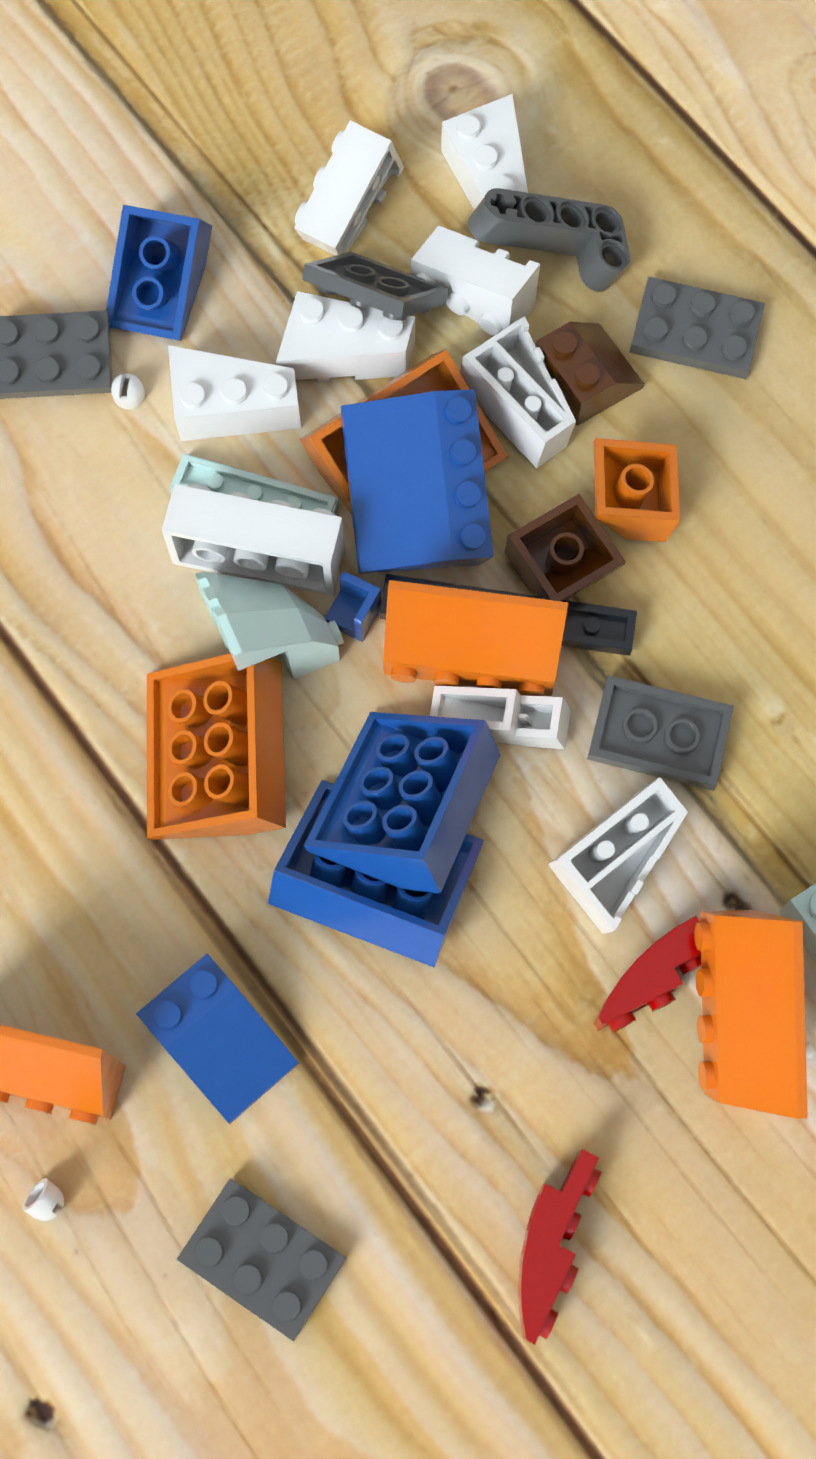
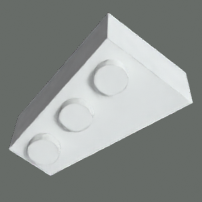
[441,94,528,210]
[168,345,301,441]
[548,777,688,934]

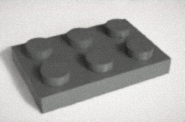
[302,252,449,321]
[629,277,765,379]
[0,310,112,399]
[587,675,734,791]
[176,1178,347,1341]

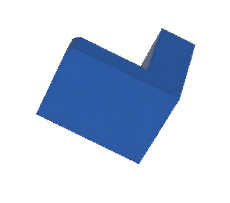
[325,572,381,642]

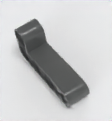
[468,188,630,292]

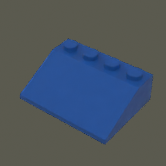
[340,389,494,574]
[304,712,500,893]
[268,780,484,968]

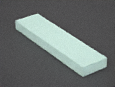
[170,453,339,515]

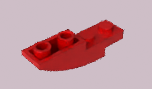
[594,916,701,1032]
[518,1149,601,1345]

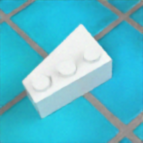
[294,121,404,256]
[411,226,540,336]
[276,291,415,383]
[460,316,576,468]

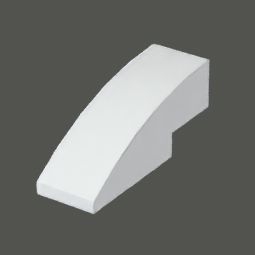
[430,686,571,750]

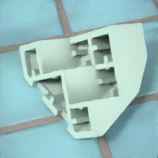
[195,571,344,680]

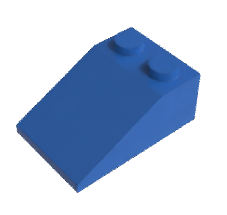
[106,205,212,341]
[136,953,299,1124]

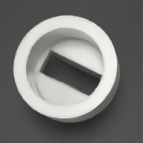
[111,373,145,409]
[22,1178,64,1221]

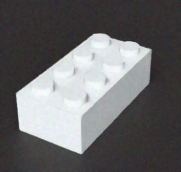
[162,484,345,596]

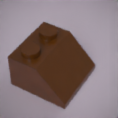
[535,321,645,426]
[504,494,626,602]

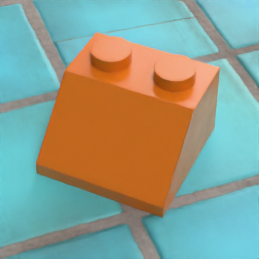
[593,438,680,542]

